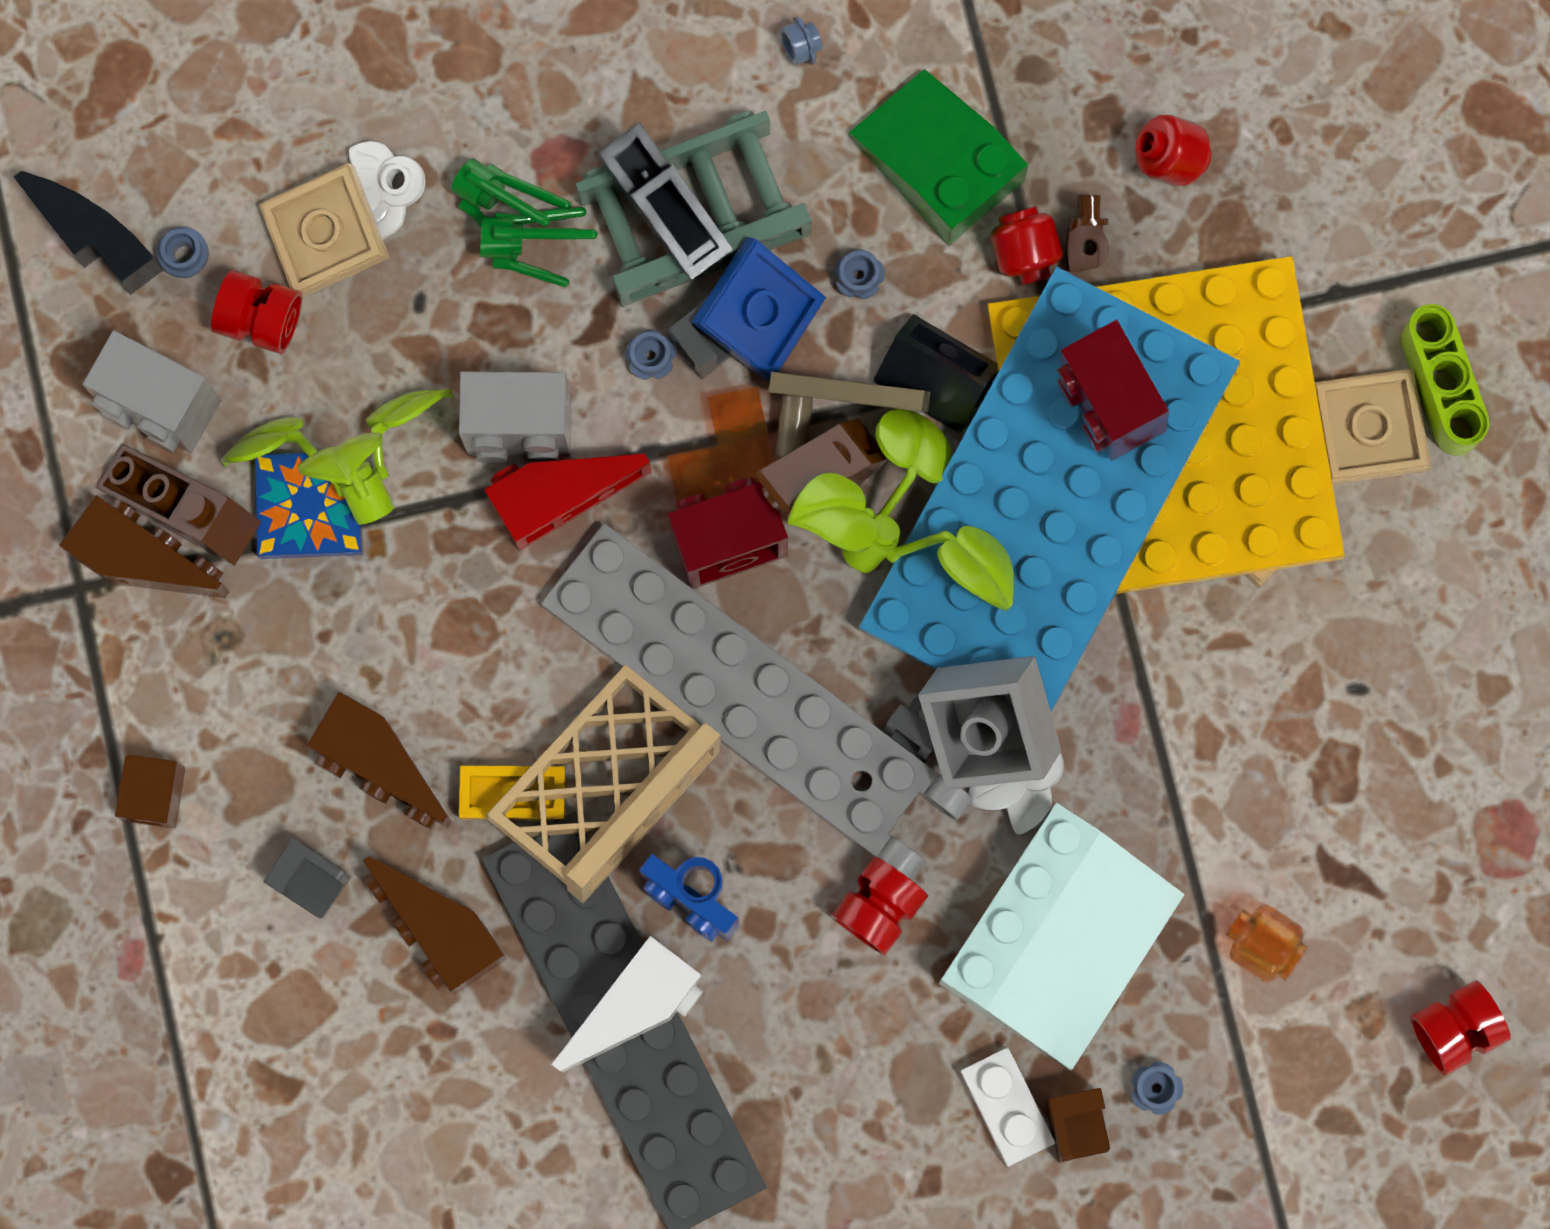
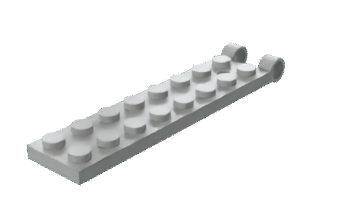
[541,523,973,880]

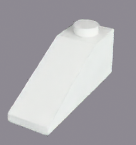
[551,936,704,1073]

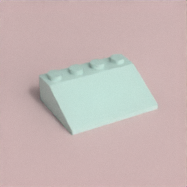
[938,802,1185,1071]

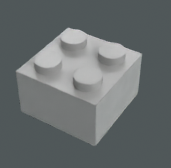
[82,330,221,454]
[459,372,571,463]
[918,656,1061,790]

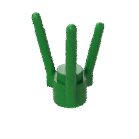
[451,158,571,260]
[480,207,598,287]

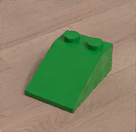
[848,69,1029,246]

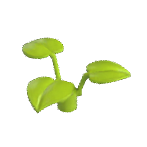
[221,389,454,525]
[788,409,1014,612]

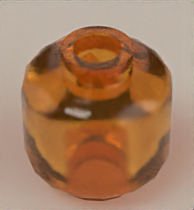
[1226,904,1309,983]

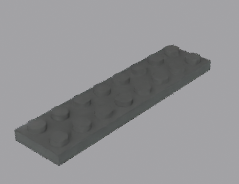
[482,811,767,1229]

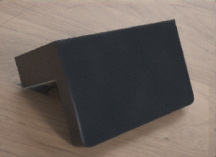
[874,314,998,432]

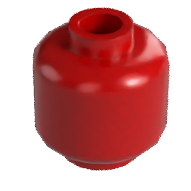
[1135,115,1212,186]
[990,206,1063,285]

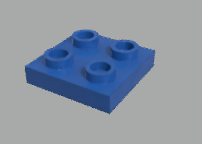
[639,854,739,943]

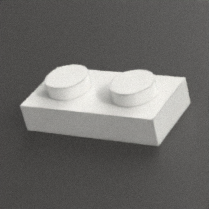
[960,1047,1055,1167]

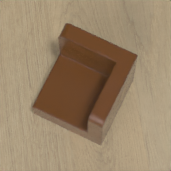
[115,755,185,829]
[1045,1088,1110,1163]

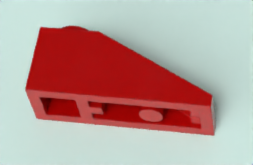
[484,454,652,551]

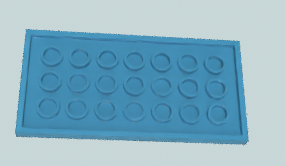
[859,267,1240,713]

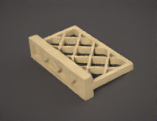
[487,665,721,903]

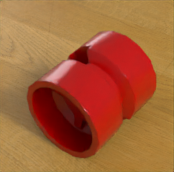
[211,269,303,355]
[831,856,929,956]
[1410,980,1511,1076]

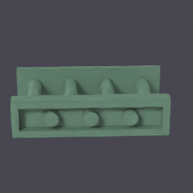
[575,111,812,307]

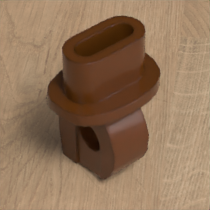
[1065,194,1109,272]

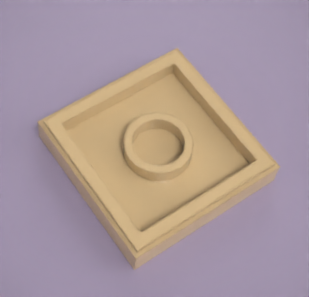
[259,163,390,298]
[1315,368,1431,485]

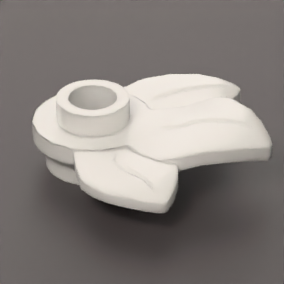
[349,141,426,240]
[968,753,1064,835]

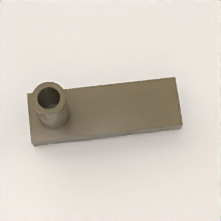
[769,372,931,457]

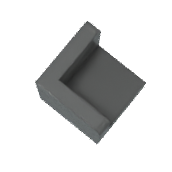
[668,299,732,379]
[263,838,351,919]

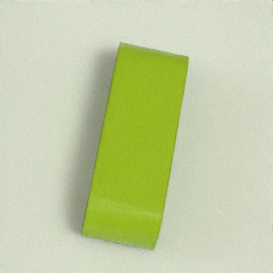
[1400,304,1490,456]

